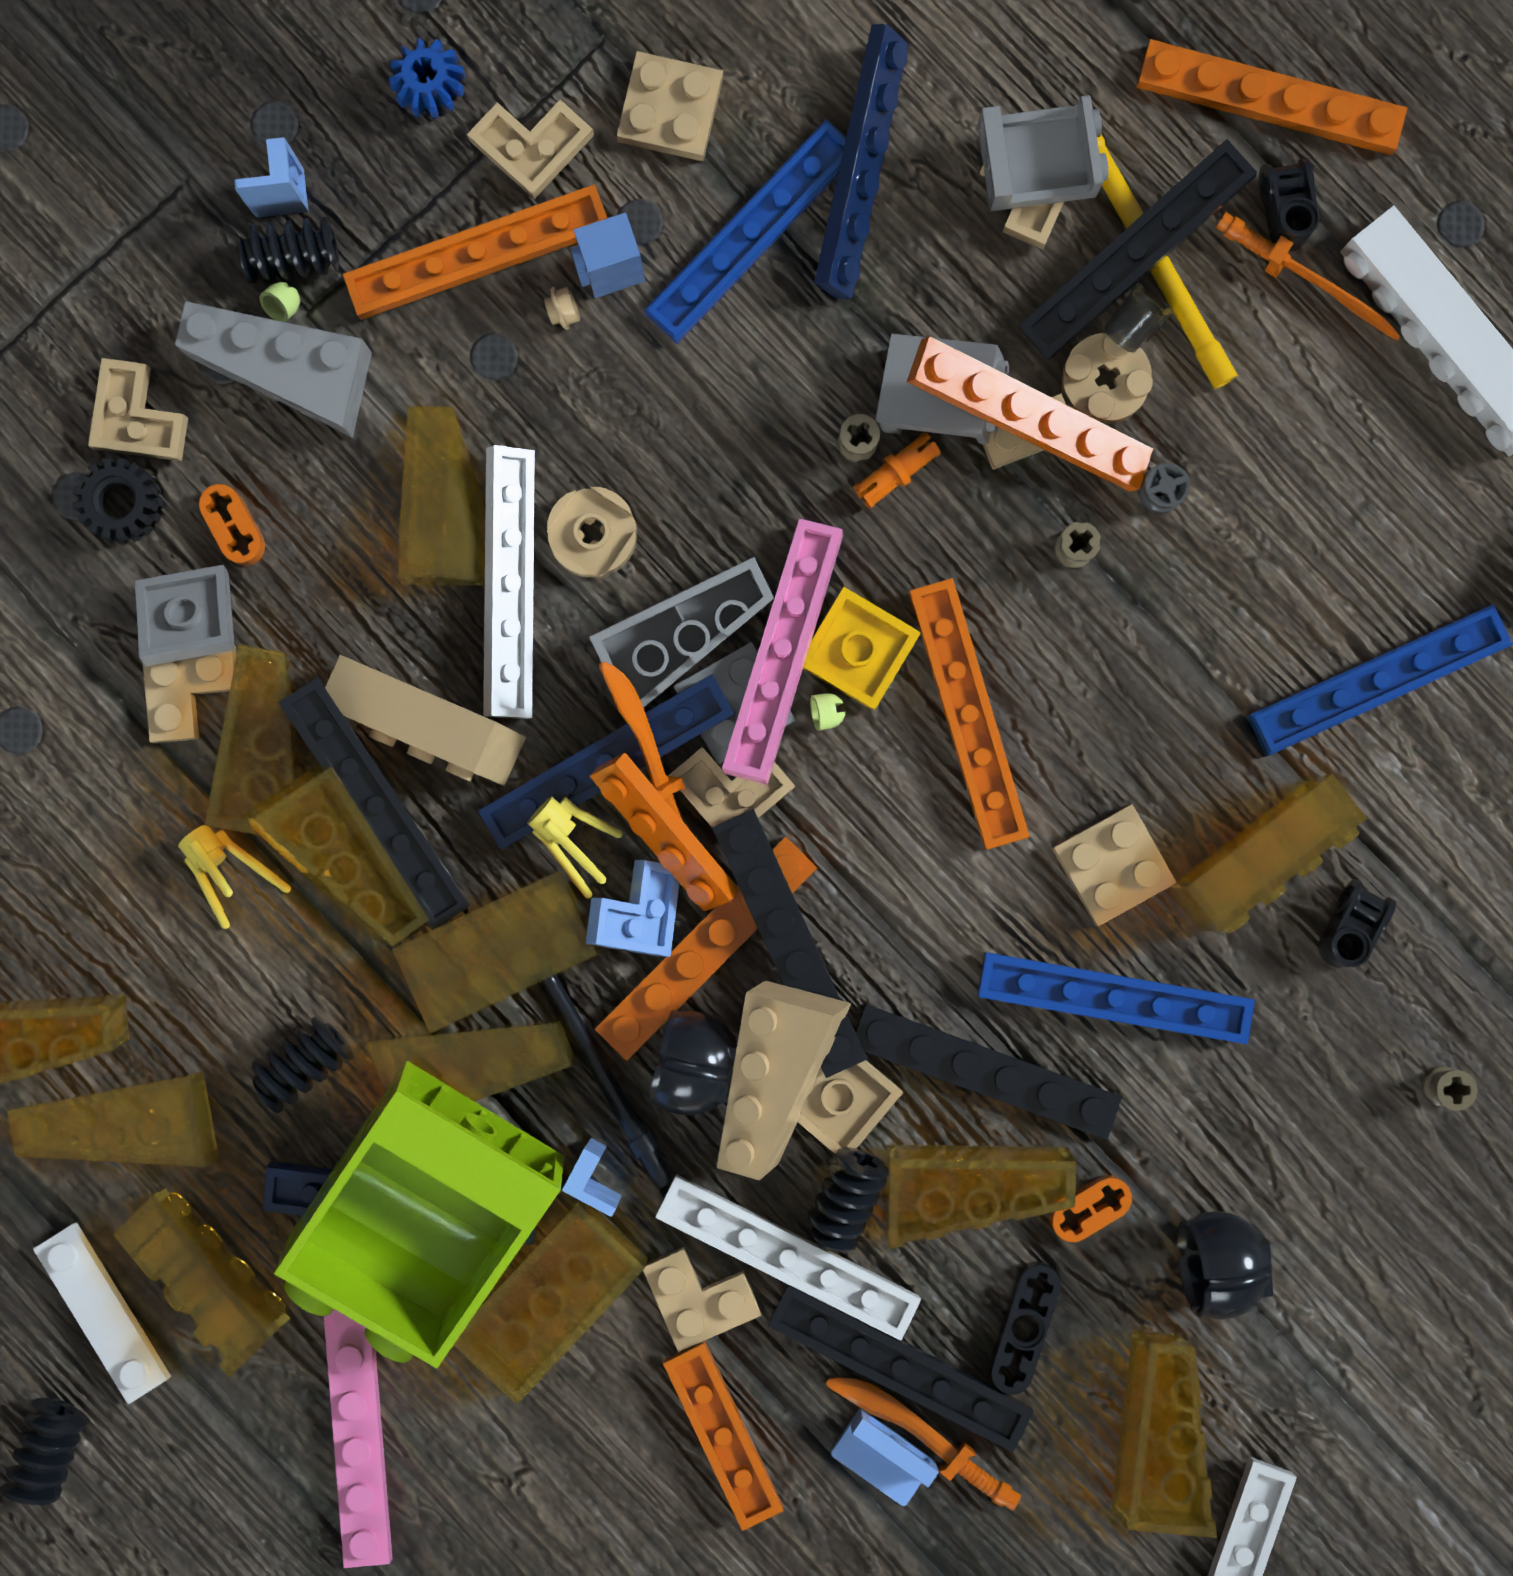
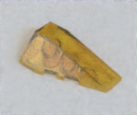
[398,406,486,585]

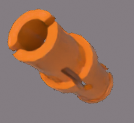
[853,432,941,509]

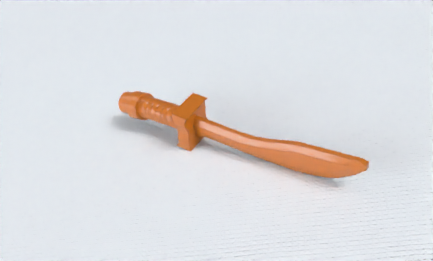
[1215,212,1400,341]
[599,662,688,827]
[826,1377,1021,1511]

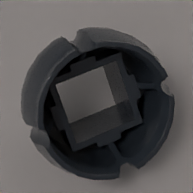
[649,1010,737,1115]
[1177,1211,1273,1319]

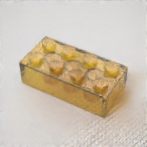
[1168,774,1367,934]
[392,871,602,1033]
[454,1200,648,1405]

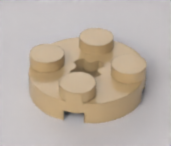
[1061,331,1153,424]
[547,487,637,579]

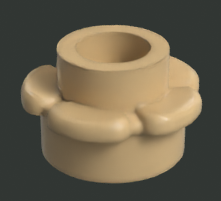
[544,286,580,330]

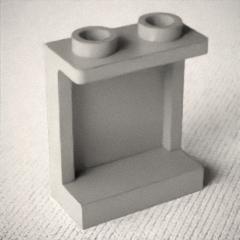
[977,95,1108,212]
[875,334,1009,444]

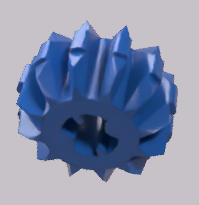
[389,37,465,119]

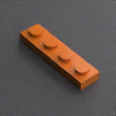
[589,752,739,912]
[663,1341,784,1531]

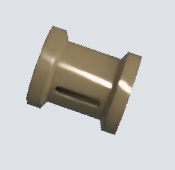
[838,414,880,463]
[1054,522,1101,569]
[1422,1066,1478,1111]

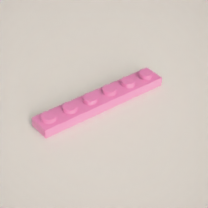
[722,519,843,785]
[324,1309,393,1568]

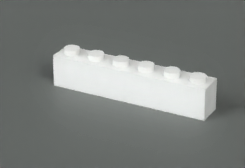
[1340,205,1513,457]

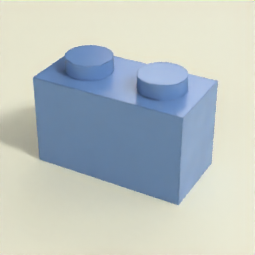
[569,212,645,298]

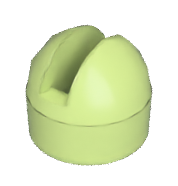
[259,282,300,322]
[810,693,845,731]

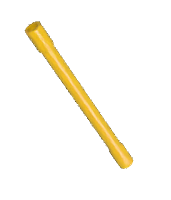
[1097,134,1238,390]

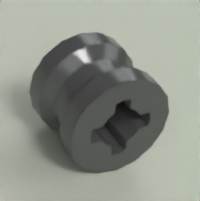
[1138,463,1190,514]

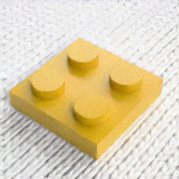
[803,587,921,711]

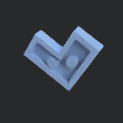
[585,860,679,957]

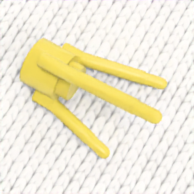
[527,797,623,899]
[178,825,291,929]

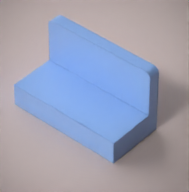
[234,137,309,217]
[562,1138,622,1217]
[831,1408,939,1506]

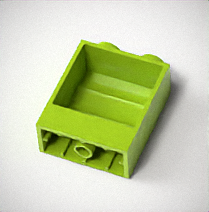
[274,1061,564,1369]

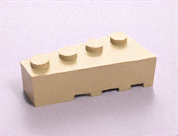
[325,655,526,786]
[717,981,851,1180]

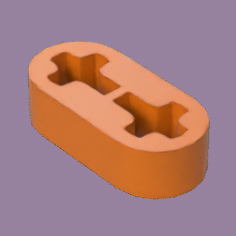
[199,484,265,566]
[1050,1175,1132,1242]

